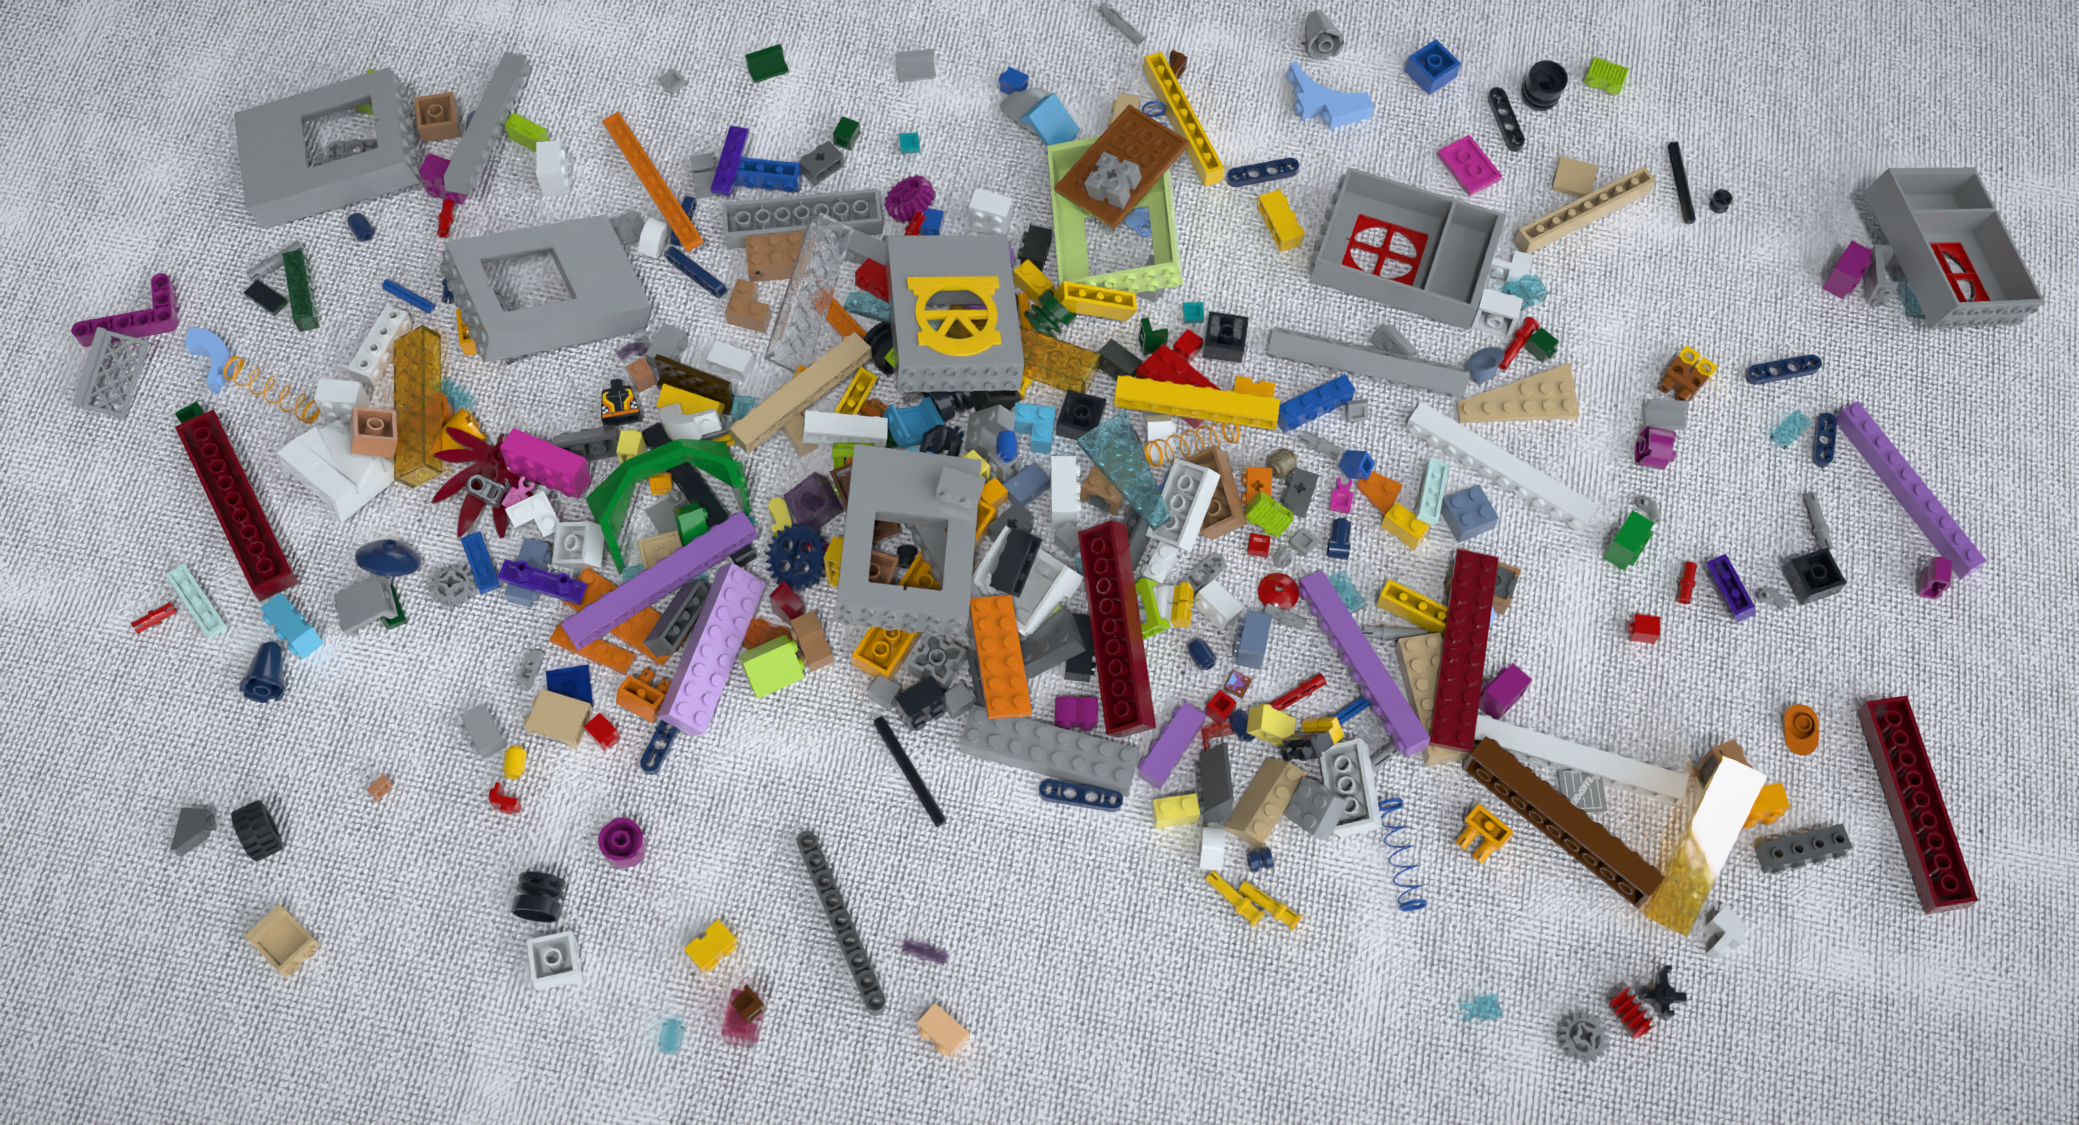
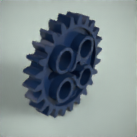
[765,523,830,591]

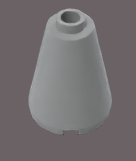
[1307,10,1344,61]

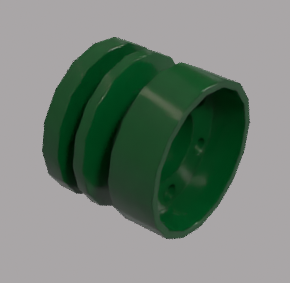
[1024,288,1077,342]

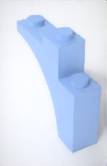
[1287,61,1374,129]

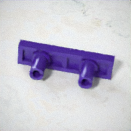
[711,125,750,196]
[498,559,587,606]

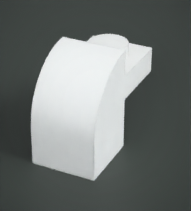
[638,218,672,258]
[1488,250,1534,287]
[1199,822,1225,871]
[1706,905,1745,959]

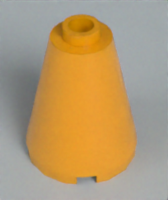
[428,407,488,459]

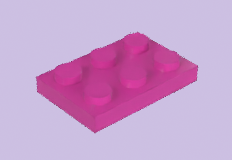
[1437,135,1502,196]

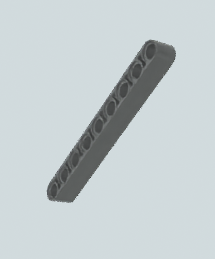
[797,831,886,1016]

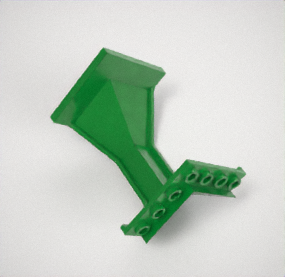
[586,438,752,575]

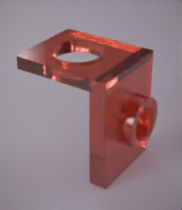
[1201,723,1234,752]

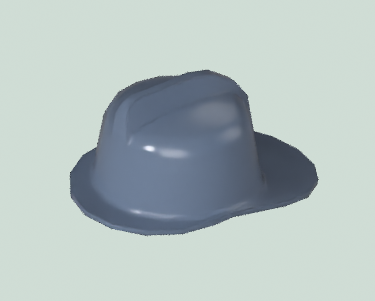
[1465,347,1505,385]

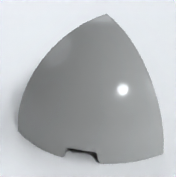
[999,87,1050,137]

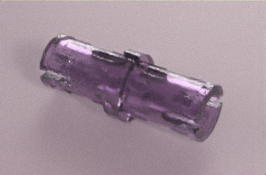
[902,938,949,966]

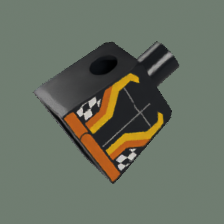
[601,379,643,426]

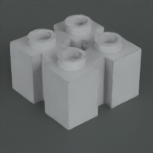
[1085,152,1142,209]
[908,634,967,693]

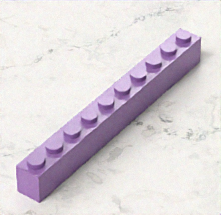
[1836,401,1987,580]
[561,511,758,651]
[1298,570,1430,758]

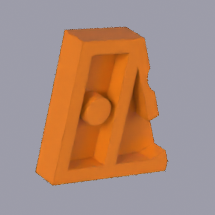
[1356,471,1403,518]

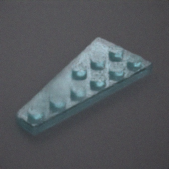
[1077,409,1171,531]

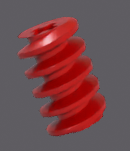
[1609,986,1657,1039]

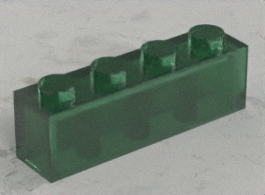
[282,249,320,332]

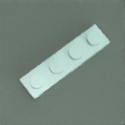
[1416,457,1449,526]
[165,563,228,640]

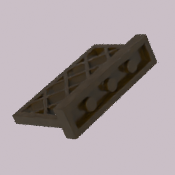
[654,354,739,416]

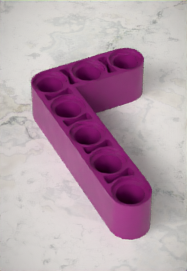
[71,273,178,347]

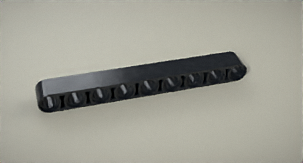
[642,422,757,568]

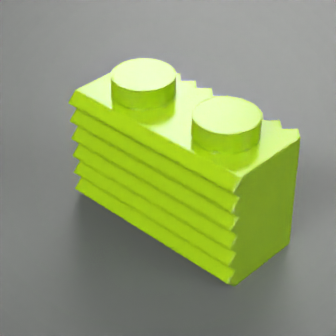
[1584,56,1629,95]
[504,112,550,152]
[1245,491,1294,538]

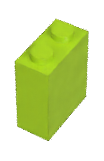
[738,634,805,699]

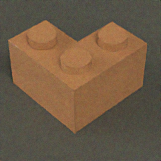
[725,279,771,333]
[789,610,834,672]

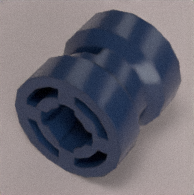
[1246,846,1274,873]

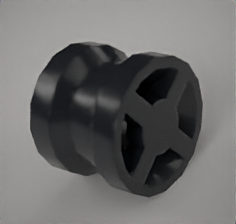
[1709,189,1733,214]
[896,545,917,569]

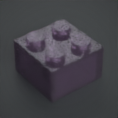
[783,472,844,530]

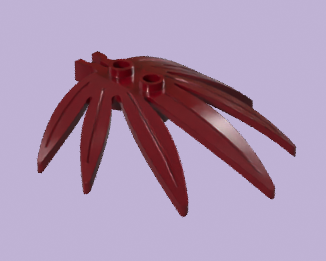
[431,426,544,539]

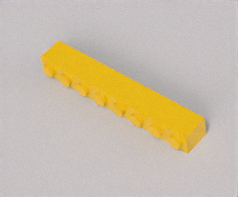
[1143,51,1224,187]
[1114,375,1280,430]

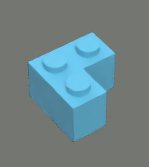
[1014,403,1056,454]

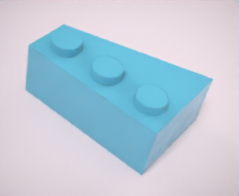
[260,592,324,659]

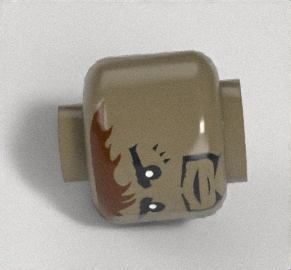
[1267,448,1297,478]

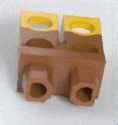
[1659,345,1719,401]

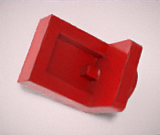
[488,782,522,815]

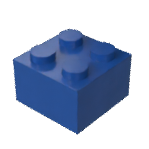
[1405,39,1461,95]

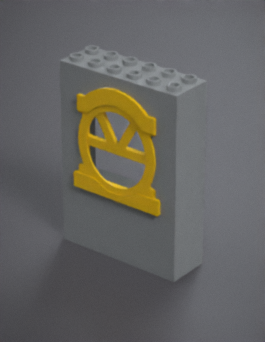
[885,235,1024,392]

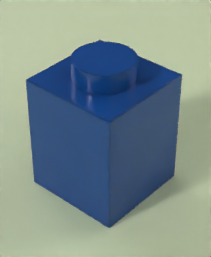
[998,66,1029,95]
[920,208,944,236]
[1339,450,1375,480]

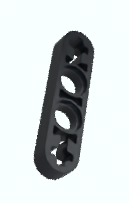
[1487,87,1525,152]

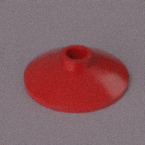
[1257,573,1299,610]

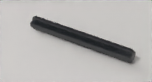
[1668,141,1696,224]

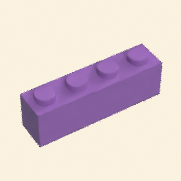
[1137,702,1207,790]

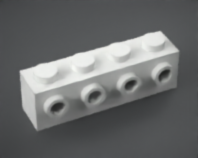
[347,304,412,387]
[802,410,888,448]

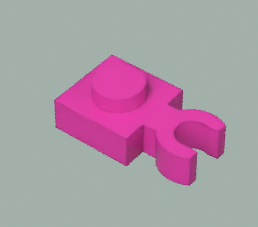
[501,476,535,508]
[1329,477,1353,514]

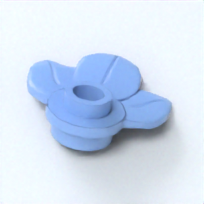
[1124,207,1152,237]

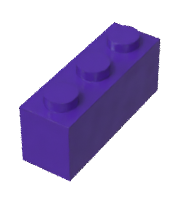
[1706,554,1756,623]

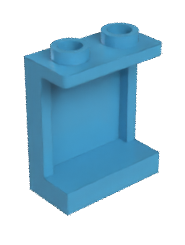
[1020,93,1080,155]
[882,397,945,448]

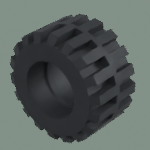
[231,800,283,862]

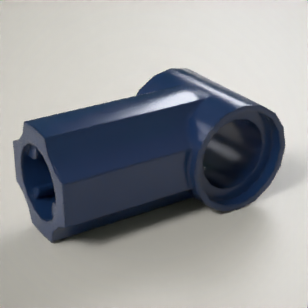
[1327,518,1351,560]

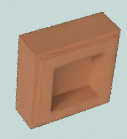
[367,774,393,801]

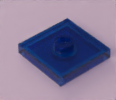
[546,664,594,707]

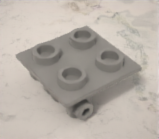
[645,489,690,534]

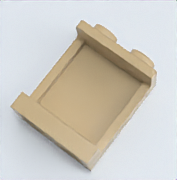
[524,689,593,750]
[244,904,321,978]

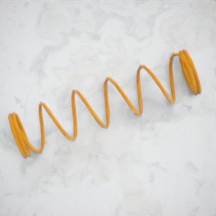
[223,356,320,424]
[1145,422,1240,467]

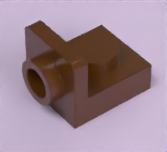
[1169,50,1188,80]

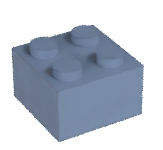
[1440,484,1499,543]
[1233,610,1272,670]

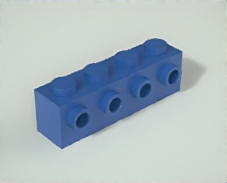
[734,157,802,192]
[1277,374,1356,434]

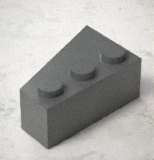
[1020,606,1086,679]

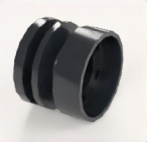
[1521,60,1568,111]
[863,322,895,376]
[922,391,973,423]
[511,871,566,923]

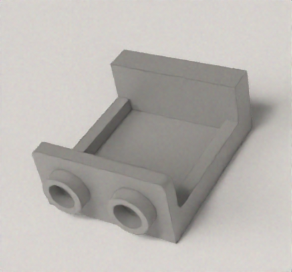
[1863,244,1897,307]
[334,574,398,637]

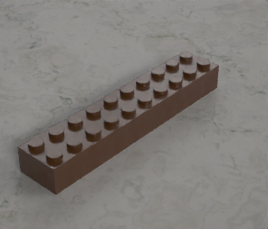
[1462,736,1665,909]

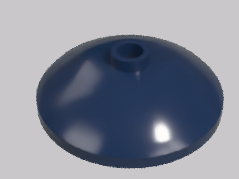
[355,539,421,577]

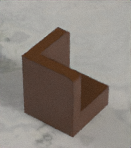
[731,984,766,1025]

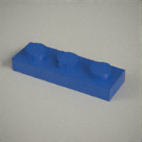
[460,531,501,594]

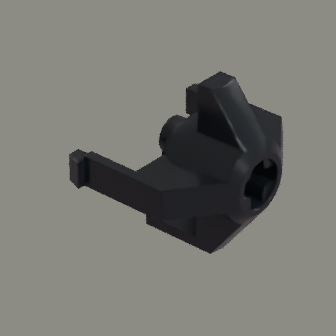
[919,424,962,457]
[1638,965,1687,1020]

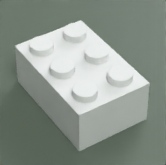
[1050,456,1081,530]

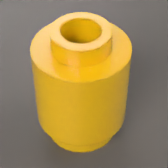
[502,745,527,779]

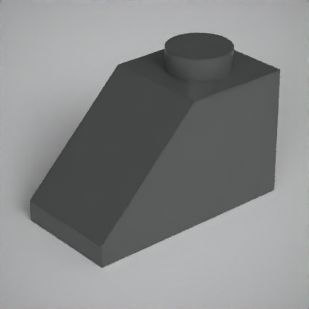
[170,807,216,857]

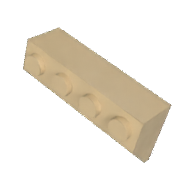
[1224,758,1307,851]

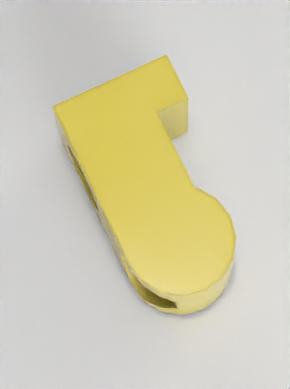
[768,497,792,537]

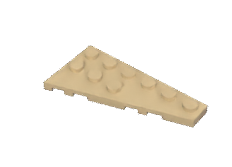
[1456,363,1579,423]

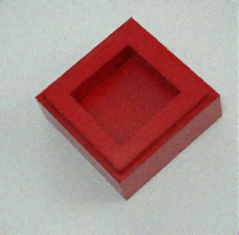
[1247,533,1271,558]

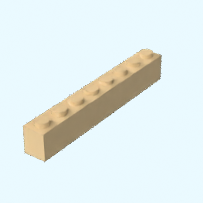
[1514,166,1656,254]
[730,332,872,454]

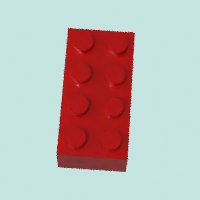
[1136,344,1222,429]

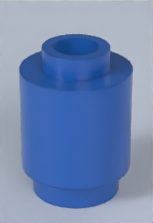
[996,430,1017,463]

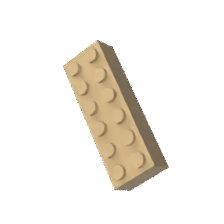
[1395,632,1470,766]

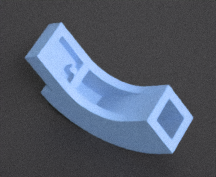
[184,327,234,394]

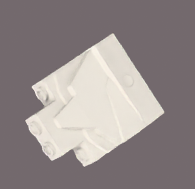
[276,420,402,524]
[972,526,1084,636]

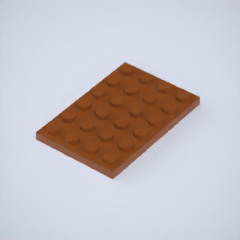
[1054,104,1190,230]

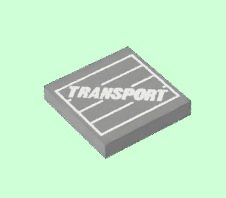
[1557,770,1607,813]

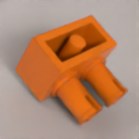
[616,668,671,724]

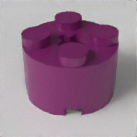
[1634,426,1676,470]
[598,818,647,868]

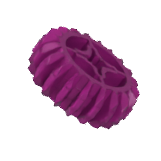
[884,174,935,223]

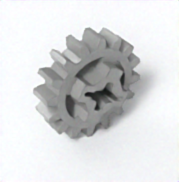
[428,563,476,609]
[1558,1012,1610,1064]

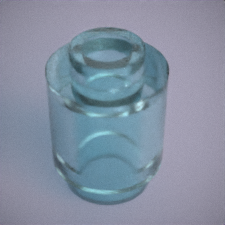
[658,1019,685,1055]

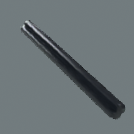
[874,716,946,827]

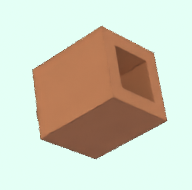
[626,357,656,393]

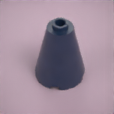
[239,641,285,703]

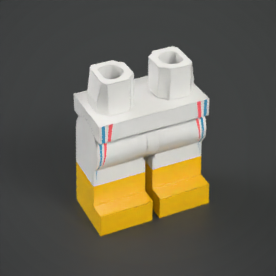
[1138,582,1195,628]

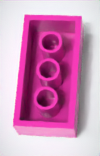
[500,428,591,499]

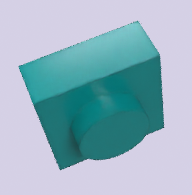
[899,132,920,154]
[1182,302,1204,324]

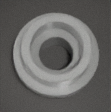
[1273,548,1293,568]

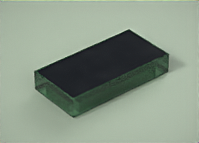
[243,279,288,317]

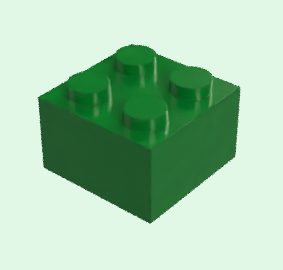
[1603,510,1655,571]

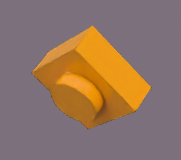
[649,473,673,495]

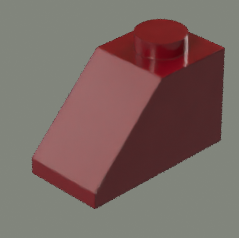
[769,581,806,626]

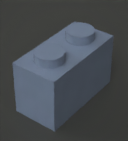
[1003,462,1051,507]

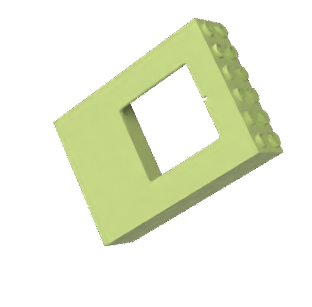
[1047,136,1183,294]

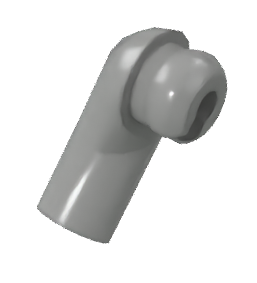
[1636,496,1661,523]
[1757,588,1788,610]

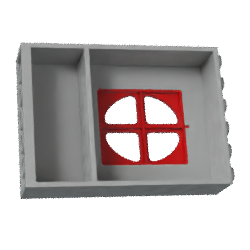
[1309,167,1507,330]
[1864,167,2045,329]

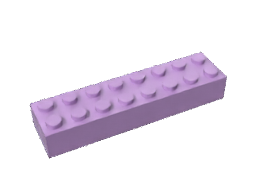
[657,563,766,736]

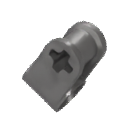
[465,475,508,508]

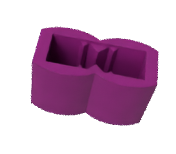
[1919,557,1952,599]
[1054,696,1098,731]

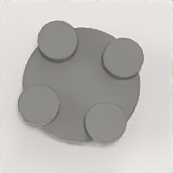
[609,210,644,245]

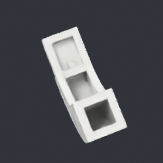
[659,403,722,440]

